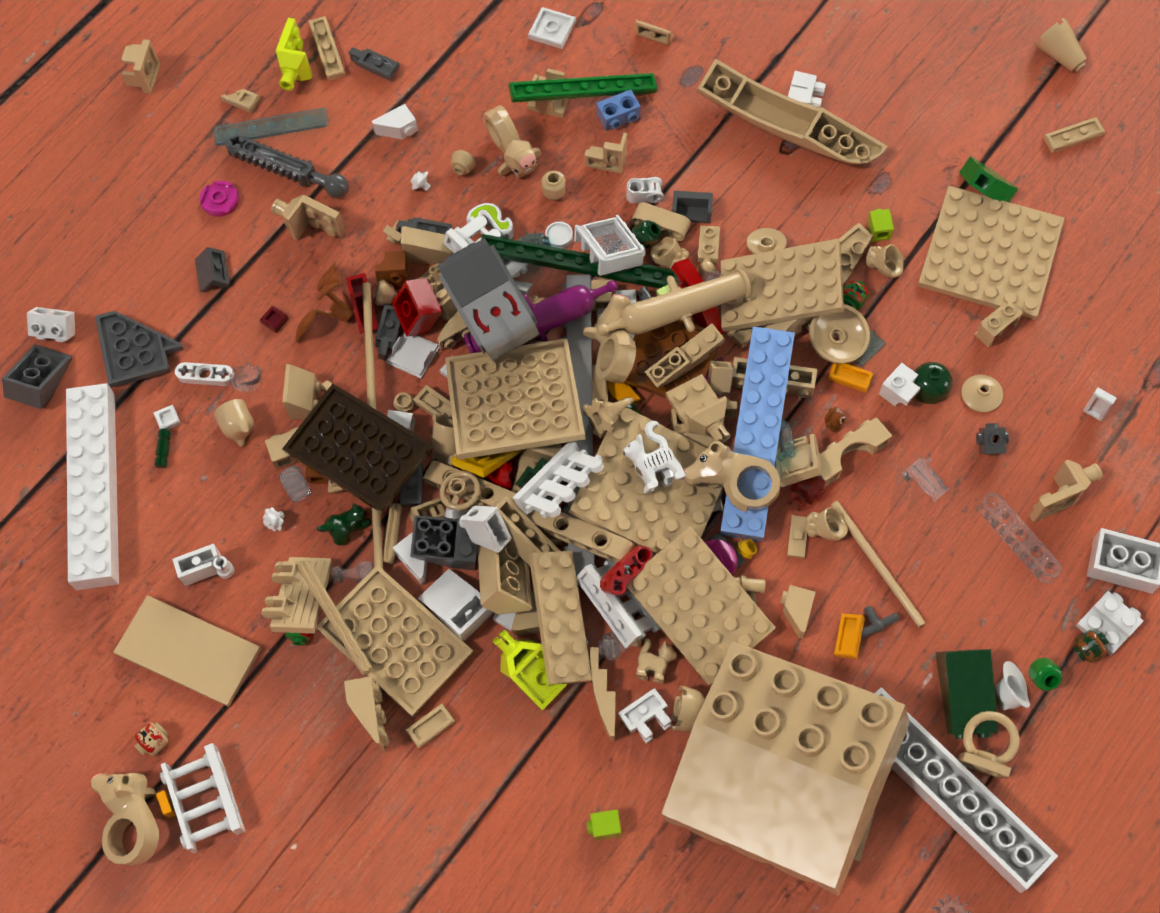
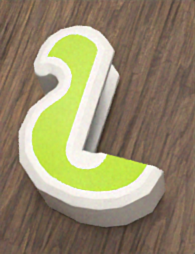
[466,203,514,239]

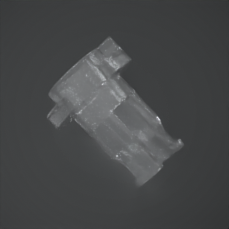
[901,456,950,502]

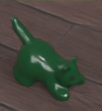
[317,503,371,546]

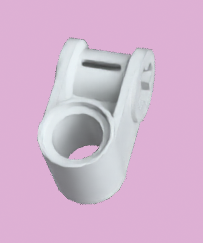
[626,177,664,204]

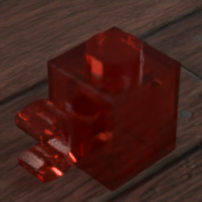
[789,476,825,511]

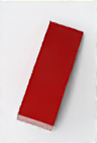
[346,273,379,334]

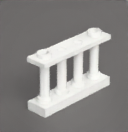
[160,743,246,853]

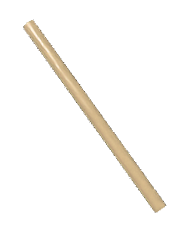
[831,501,926,628]

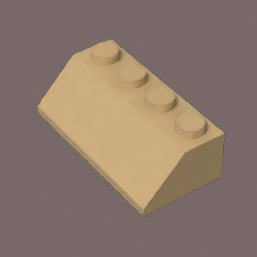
[477,544,532,614]

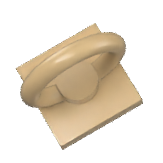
[957,711,1020,779]

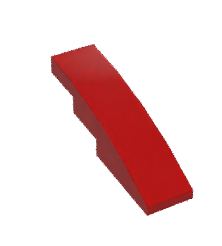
[671,258,725,334]

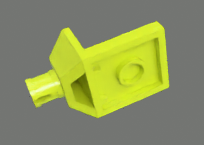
[276,18,313,91]
[493,630,567,710]

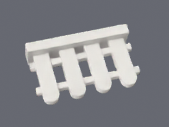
[443,216,528,278]
[513,441,604,518]
[576,560,660,649]

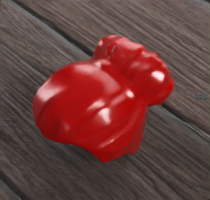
[484,461,514,491]

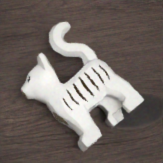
[623,421,686,494]

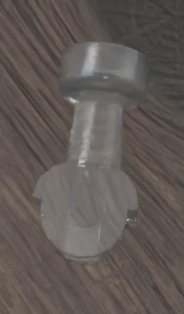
[332,561,373,583]

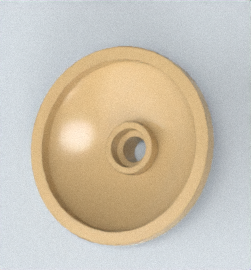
[809,304,870,364]

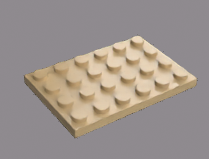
[721,239,844,332]
[626,526,776,686]
[316,565,473,717]

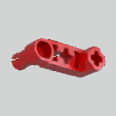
[600,545,652,595]

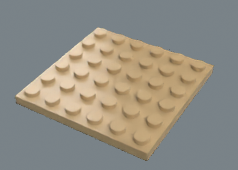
[917,186,1064,320]
[445,338,586,460]
[568,407,723,556]

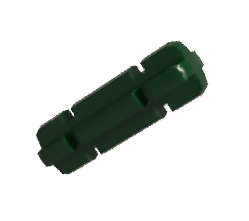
[154,429,171,468]

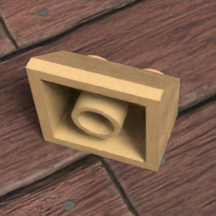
[282,364,321,420]

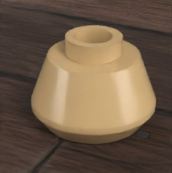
[451,150,476,175]
[373,280,397,306]

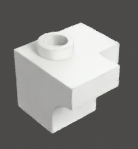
[879,363,920,406]

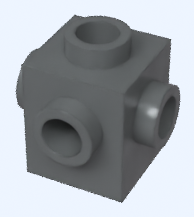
[976,423,1009,454]

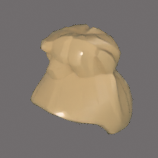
[651,237,689,269]
[866,244,904,278]
[806,507,848,541]

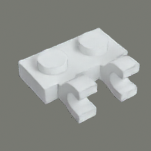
[618,688,672,744]

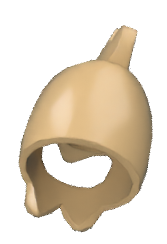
[429,412,457,467]

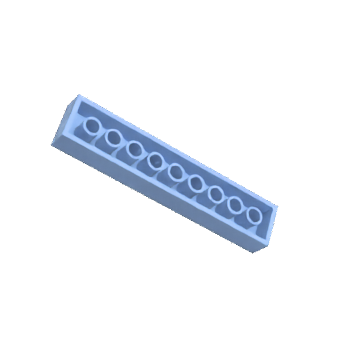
[720,326,795,542]

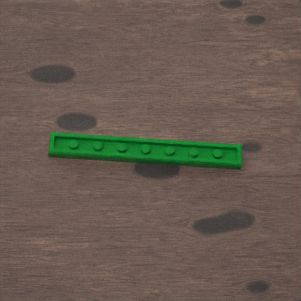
[508,73,658,103]

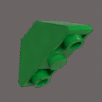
[959,156,1019,202]

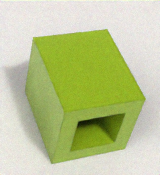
[867,209,894,242]
[586,809,621,841]

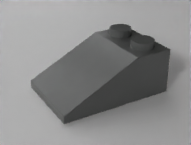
[2,344,72,409]

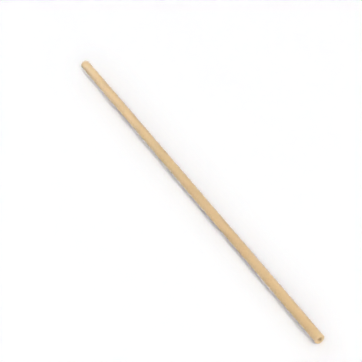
[362,282,383,569]

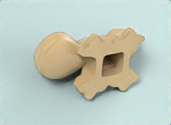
[583,397,634,439]

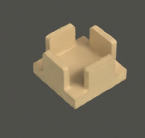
[121,39,160,94]
[527,69,570,118]

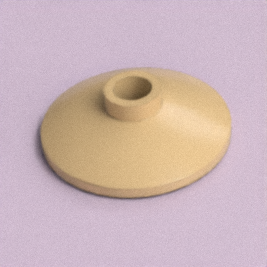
[747,228,787,254]
[961,375,1003,413]

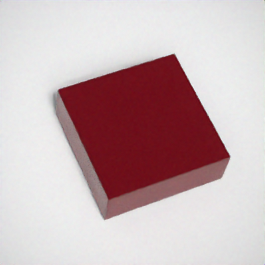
[260,306,289,333]

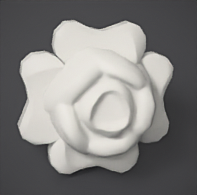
[411,172,431,191]
[263,507,285,532]

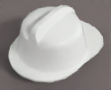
[995,661,1030,710]

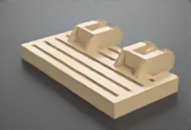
[262,557,333,633]

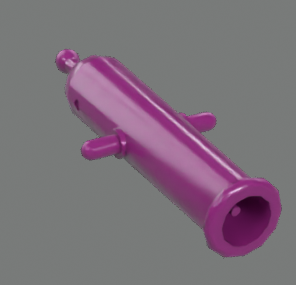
[464,280,618,353]

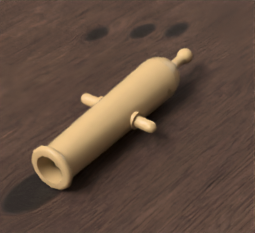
[597,268,751,336]

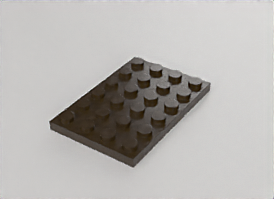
[282,383,433,514]

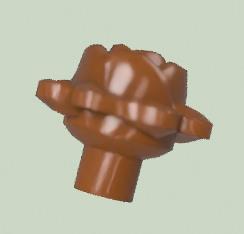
[825,406,846,432]

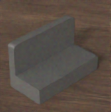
[195,247,230,292]

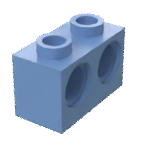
[596,89,641,131]

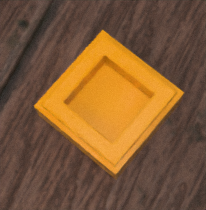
[156,790,177,819]

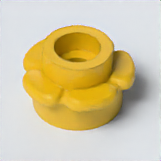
[737,538,757,559]

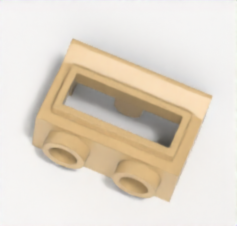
[974,302,1023,348]

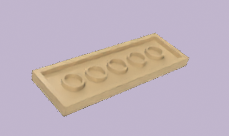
[529,551,592,685]

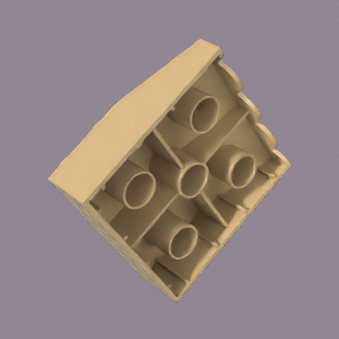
[661,641,909,896]

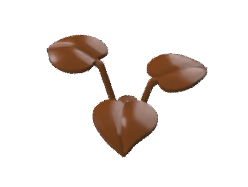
[296,263,354,343]

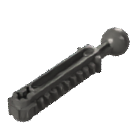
[225,135,349,198]

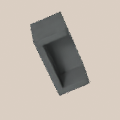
[672,191,713,224]

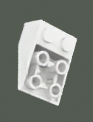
[418,569,494,642]

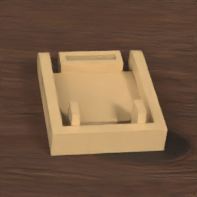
[775,433,822,487]

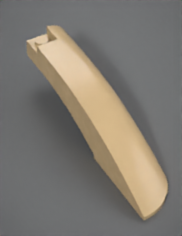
[696,59,888,164]

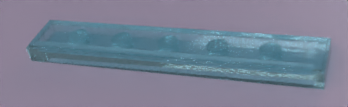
[213,107,329,146]

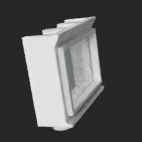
[574,215,645,276]

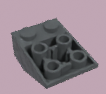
[410,515,477,570]

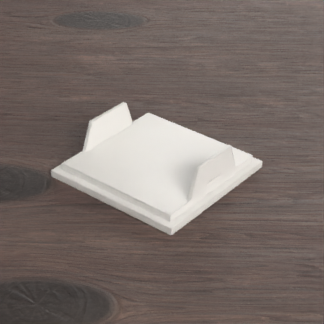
[386,332,439,379]

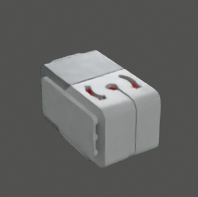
[437,238,539,361]

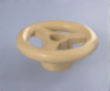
[440,471,481,511]

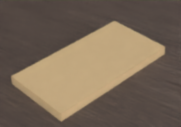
[113,595,261,707]

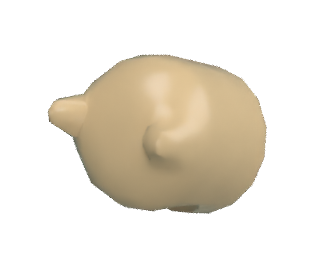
[214,399,254,447]

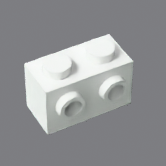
[27,307,75,342]

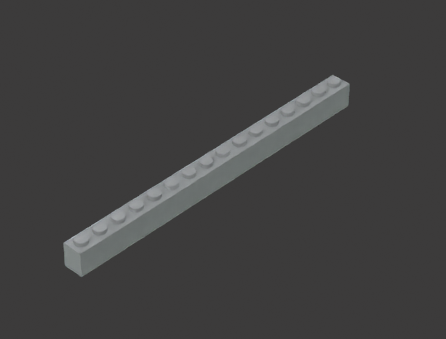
[563,275,595,587]

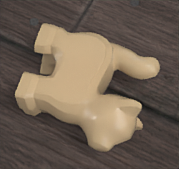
[636,638,677,684]

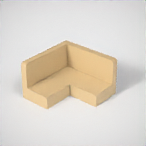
[585,133,628,174]

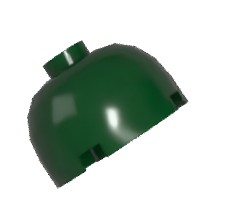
[914,362,952,404]

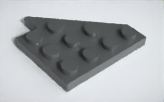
[95,311,184,388]

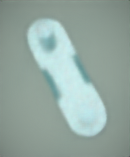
[777,419,796,462]

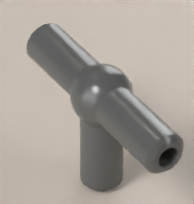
[861,606,899,639]

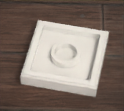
[528,7,576,49]

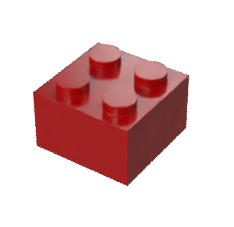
[391,278,442,337]

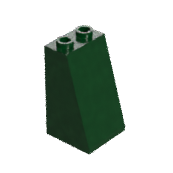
[936,649,998,739]

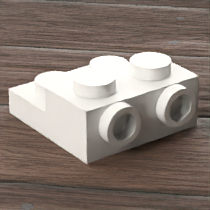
[1076,591,1143,656]

